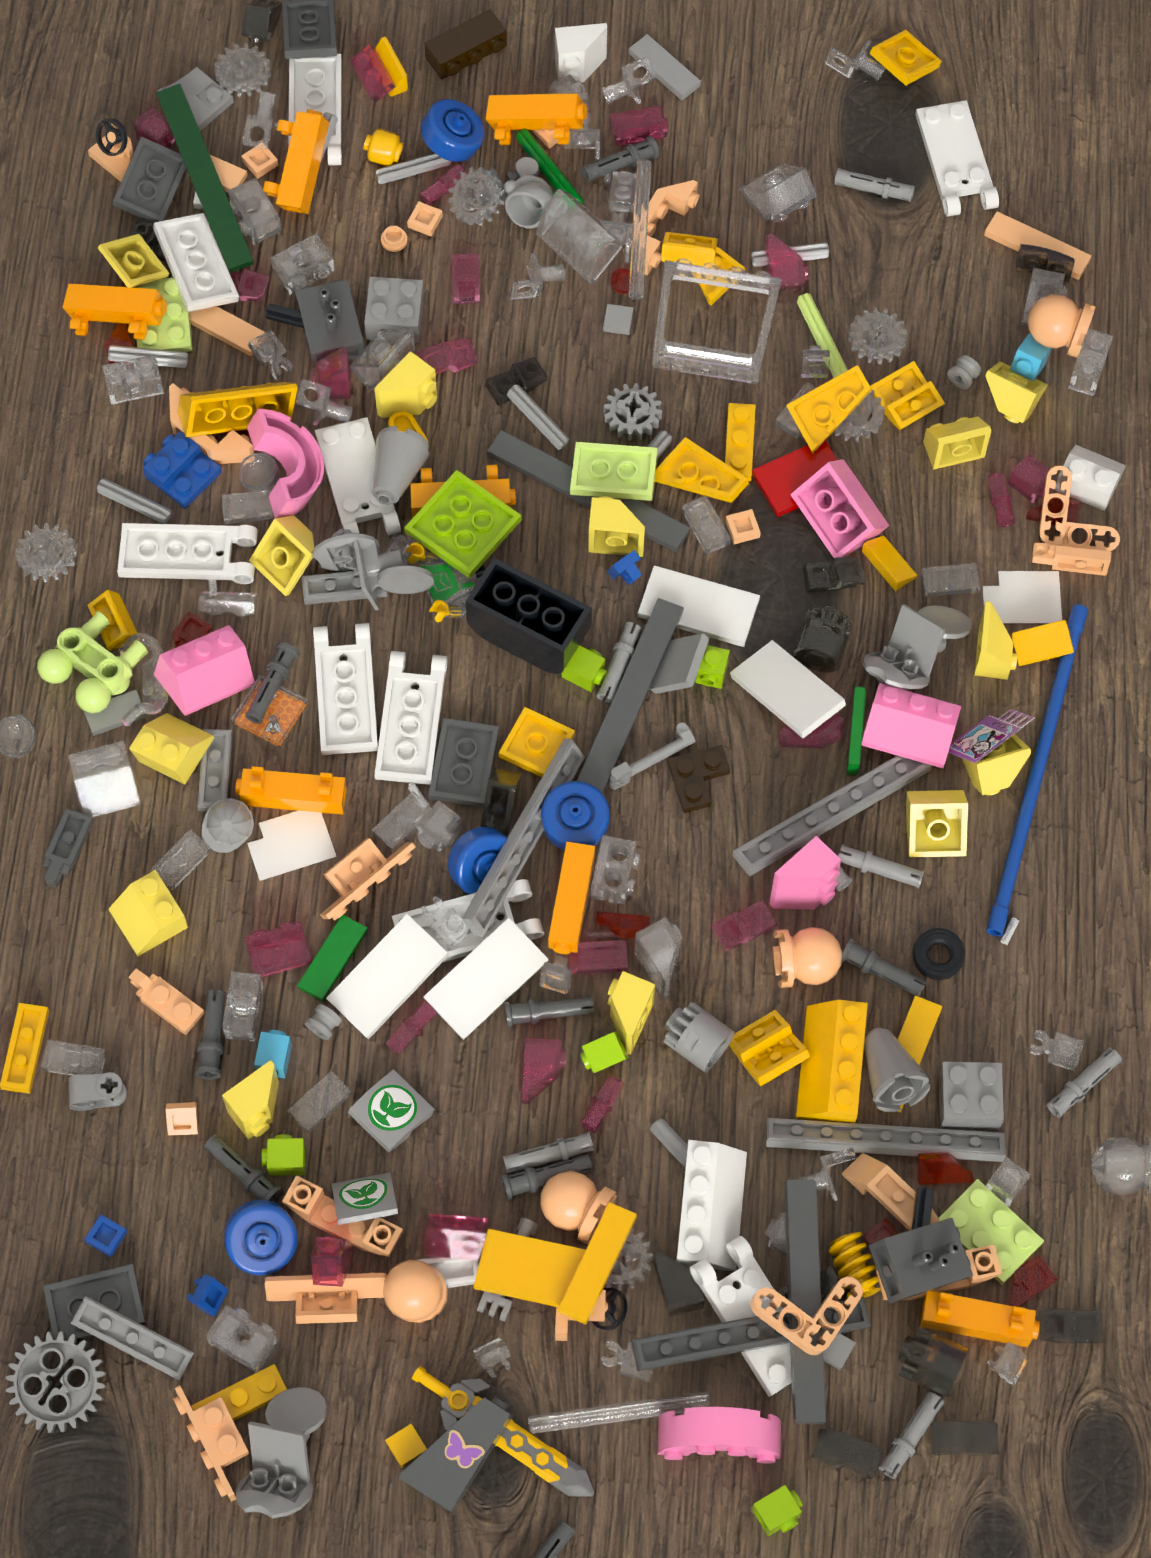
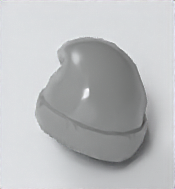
[504,175,555,229]

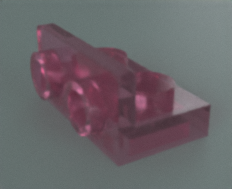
[610,105,668,146]
[245,921,312,979]
[424,1214,489,1260]

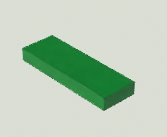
[846,687,866,776]
[297,915,368,1002]

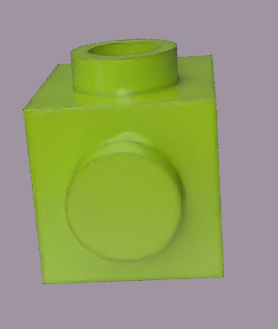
[562,645,607,692]
[695,645,730,689]
[581,1031,629,1073]
[262,1135,306,1176]
[752,1485,803,1536]

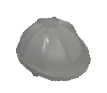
[202,798,254,853]

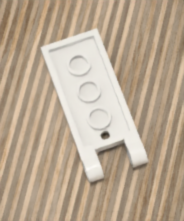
[288,54,342,166]
[915,100,999,217]
[315,417,401,536]
[117,523,258,584]
[313,623,378,755]
[374,651,447,785]
[392,879,544,963]
[690,1236,792,1397]

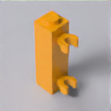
[486,94,587,145]
[263,109,329,214]
[62,284,167,340]
[410,465,516,518]
[235,766,347,815]
[548,842,595,954]
[920,1291,1040,1347]

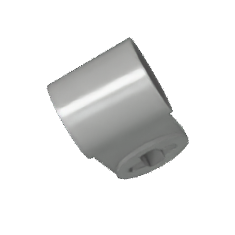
[69,1072,127,1111]

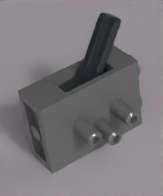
[265,280,365,367]
[869,1187,973,1304]

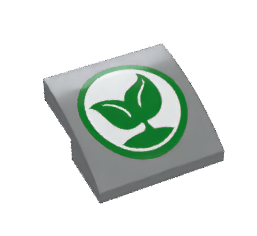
[348,1069,435,1153]
[332,1173,398,1225]

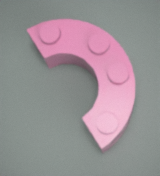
[247,409,324,518]
[657,1407,781,1464]

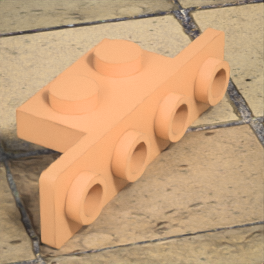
[320,838,416,920]
[265,1273,387,1324]
[173,1385,249,1502]

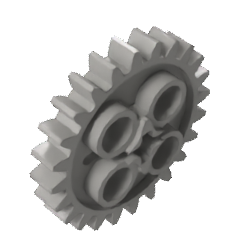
[6,1331,107,1433]

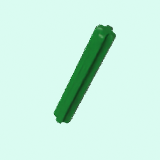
[516,129,583,210]

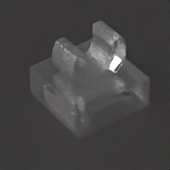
[801,345,830,378]
[539,955,573,995]
[473,1337,511,1378]
[987,1342,1028,1386]

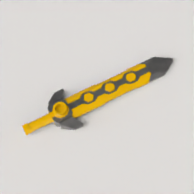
[411,1366,594,1496]

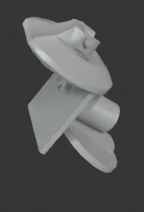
[312,529,434,611]
[862,604,972,689]
[235,1387,327,1519]

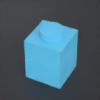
[1010,333,1052,381]
[254,1030,292,1078]

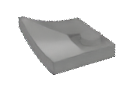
[158,67,234,131]

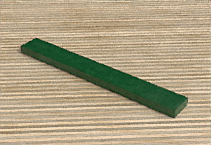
[156,84,254,273]

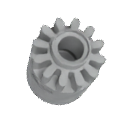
[663,1002,735,1073]

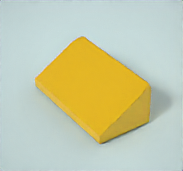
[370,37,408,97]
[661,232,718,268]
[862,536,918,592]
[87,590,139,651]
[1011,620,1074,666]

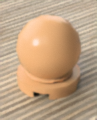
[1028,294,1096,358]
[773,927,842,988]
[540,1171,617,1245]
[383,1260,448,1323]

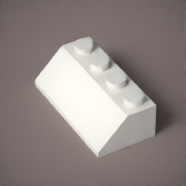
[676,1140,747,1271]

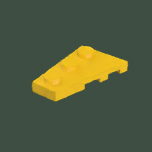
[786,365,872,453]
[654,437,749,503]

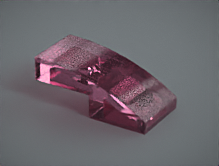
[452,254,480,304]
[230,269,270,301]
[415,338,478,374]
[711,900,778,951]

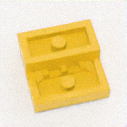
[870,361,945,430]
[729,1010,810,1087]

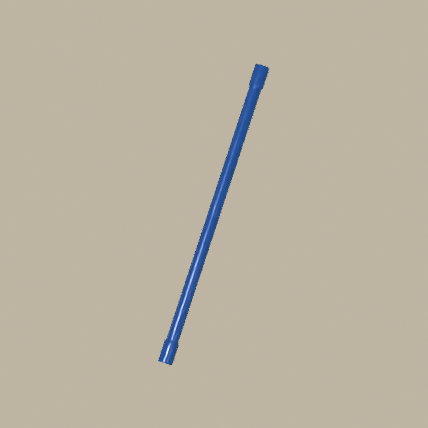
[986,604,1088,937]

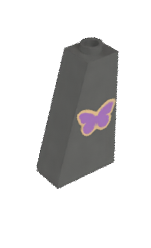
[398,1396,514,1512]

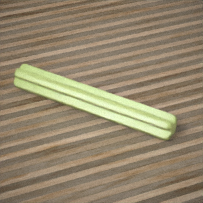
[797,293,848,378]

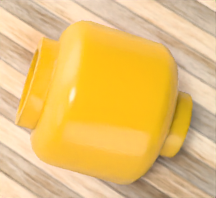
[363,128,404,167]

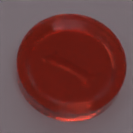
[610,268,637,294]

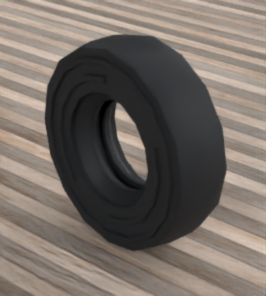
[913,928,965,980]

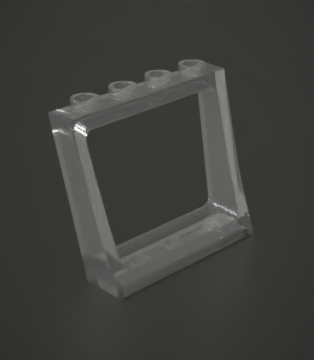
[652,259,781,384]

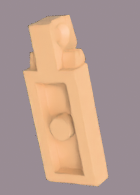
[1032,543,1111,576]
[129,969,205,1035]

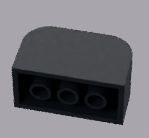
[465,558,592,674]

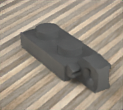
[44,808,94,889]

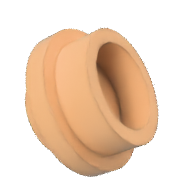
[381,226,407,252]

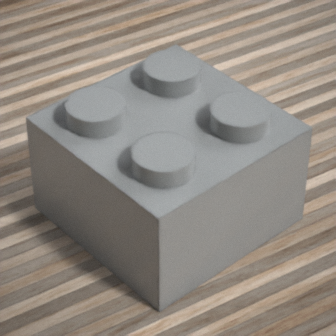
[364,277,424,343]
[939,1061,1004,1130]

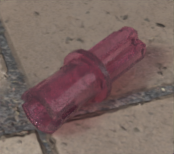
[419,164,468,206]
[988,473,1015,527]
[386,1001,437,1054]
[580,1076,624,1133]

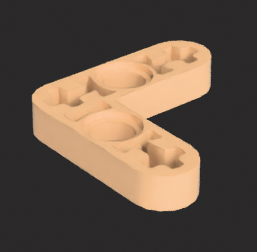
[1039,465,1120,551]
[750,1277,863,1355]

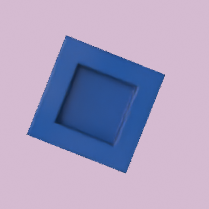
[607,550,641,585]
[84,1214,127,1257]
[186,1274,228,1317]

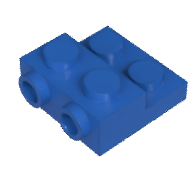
[143,431,222,509]

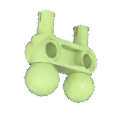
[37,611,148,713]

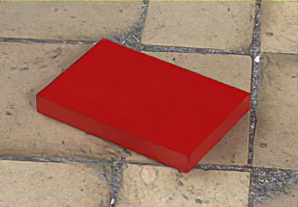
[752,440,837,517]

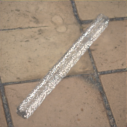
[629,159,651,300]
[528,1392,710,1434]

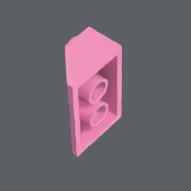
[790,459,889,561]
[154,625,255,716]
[861,683,961,768]
[769,836,841,910]

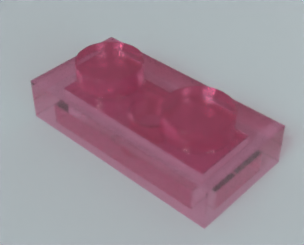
[350,44,396,102]
[568,940,628,974]

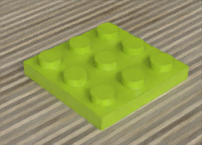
[404,470,522,579]

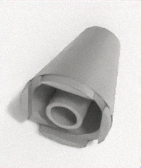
[372,426,429,505]
[864,1028,930,1112]

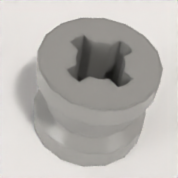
[947,355,982,389]
[305,1004,342,1041]

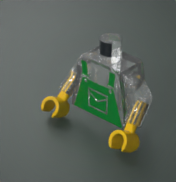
[406,542,485,622]

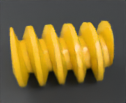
[829,1232,881,1298]

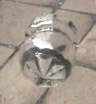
[1091,1136,1151,1196]

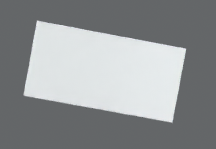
[153,213,239,312]
[638,566,760,647]
[730,640,846,738]
[326,914,450,1039]
[423,918,549,1040]

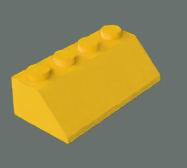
[177,382,298,437]
[796,1000,868,1123]

